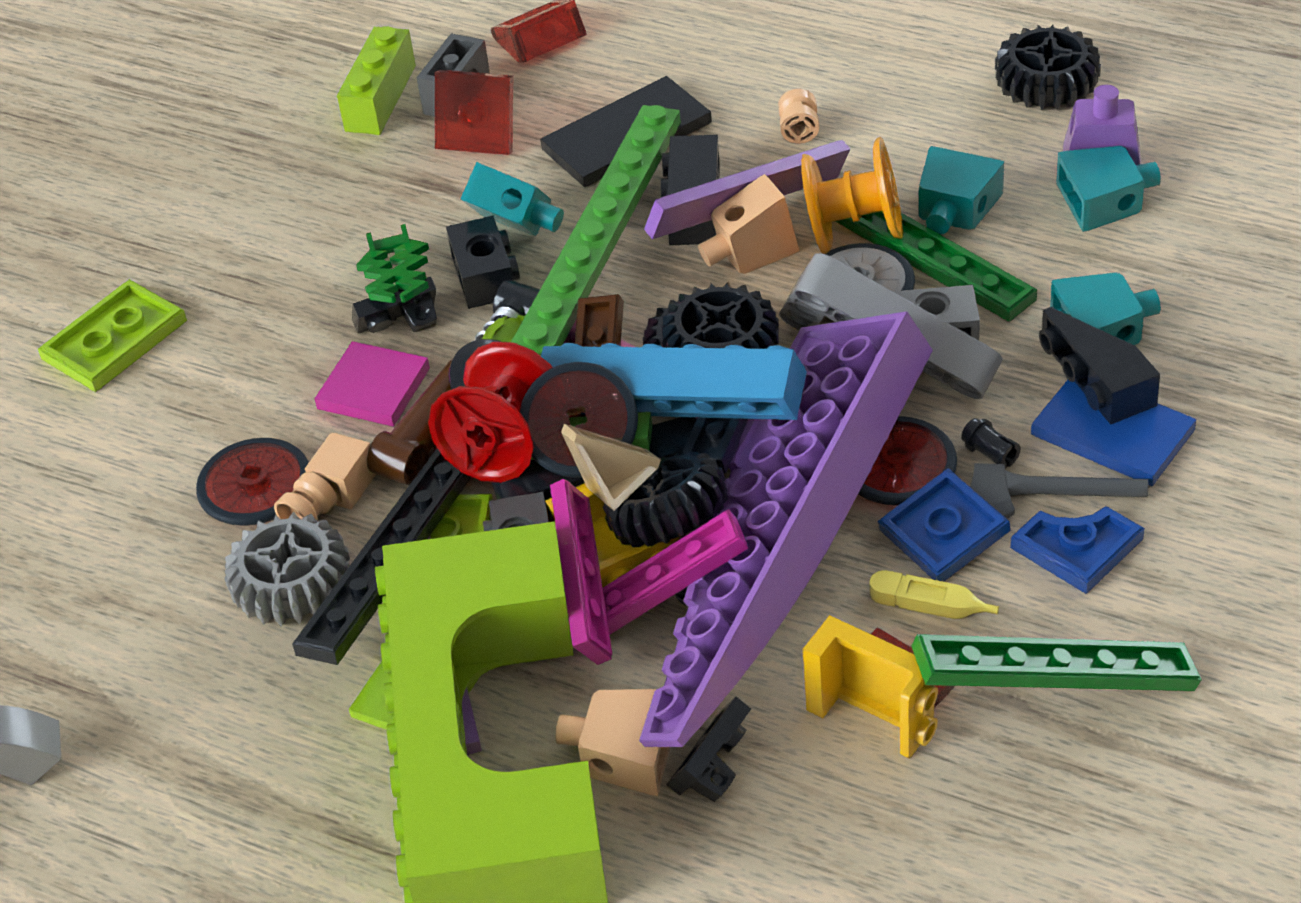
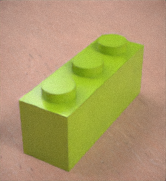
[337,26,416,135]

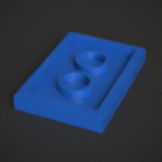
[1031,380,1196,486]

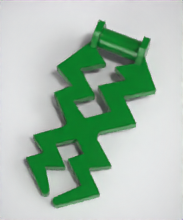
[356,224,430,303]

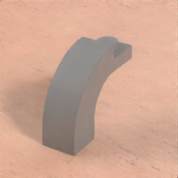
[0,705,61,785]

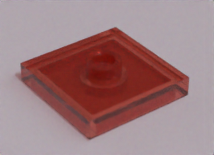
[435,70,514,155]

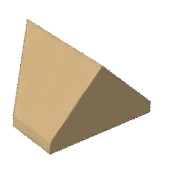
[561,424,661,511]

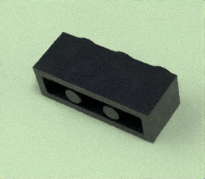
[661,134,720,246]

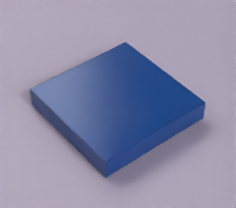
[877,468,1011,582]

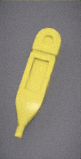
[870,570,999,619]

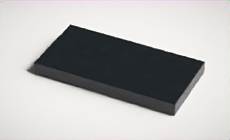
[540,76,712,187]

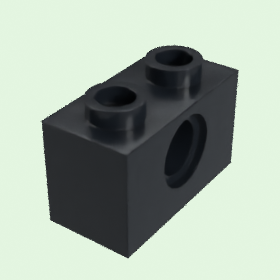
[446,215,520,309]

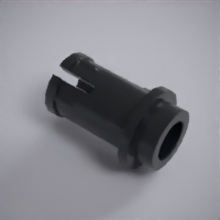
[961,418,1021,469]

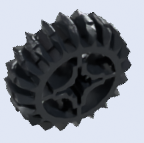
[995,25,1101,110]
[661,281,779,349]
[603,451,729,547]

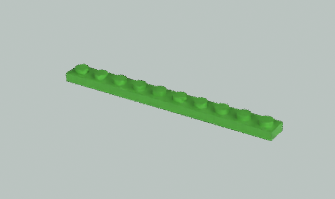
[511,105,681,356]

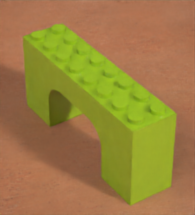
[375,521,608,903]

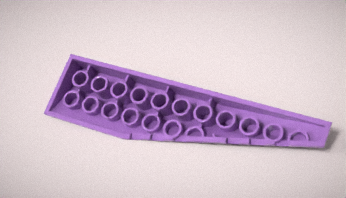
[639,311,933,747]

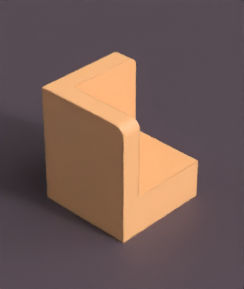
[305,433,376,510]

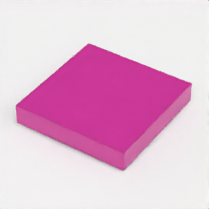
[314,341,430,427]

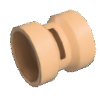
[778,88,819,144]
[274,472,338,522]

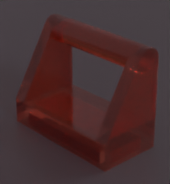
[491,0,587,63]

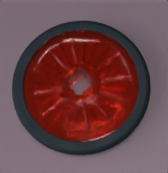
[519,362,638,478]
[858,416,957,506]
[196,438,309,526]

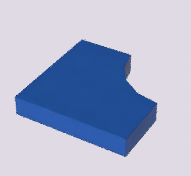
[1010,506,1145,594]

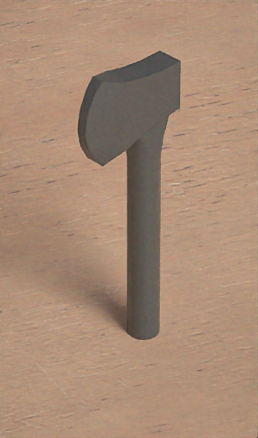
[970,463,1148,519]

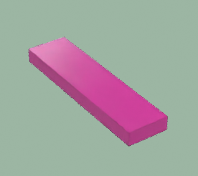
[550,479,613,665]
[603,509,748,634]

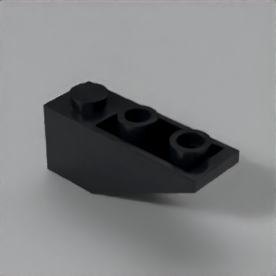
[1039,307,1160,425]

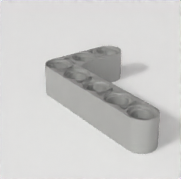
[779,253,1003,399]

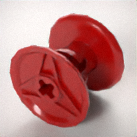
[428,342,567,483]

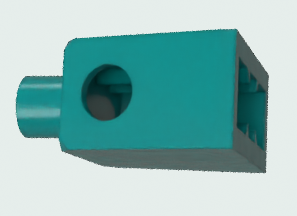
[918,146,1004,234]
[1056,146,1161,232]
[460,162,564,236]
[1050,272,1161,345]

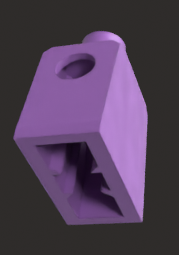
[1063,85,1141,165]

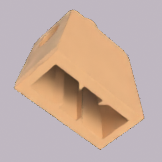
[698,174,800,274]
[556,689,671,796]

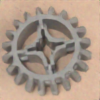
[225,512,350,627]

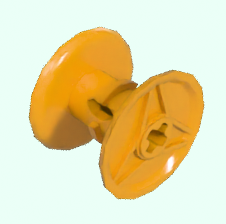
[801,137,903,254]

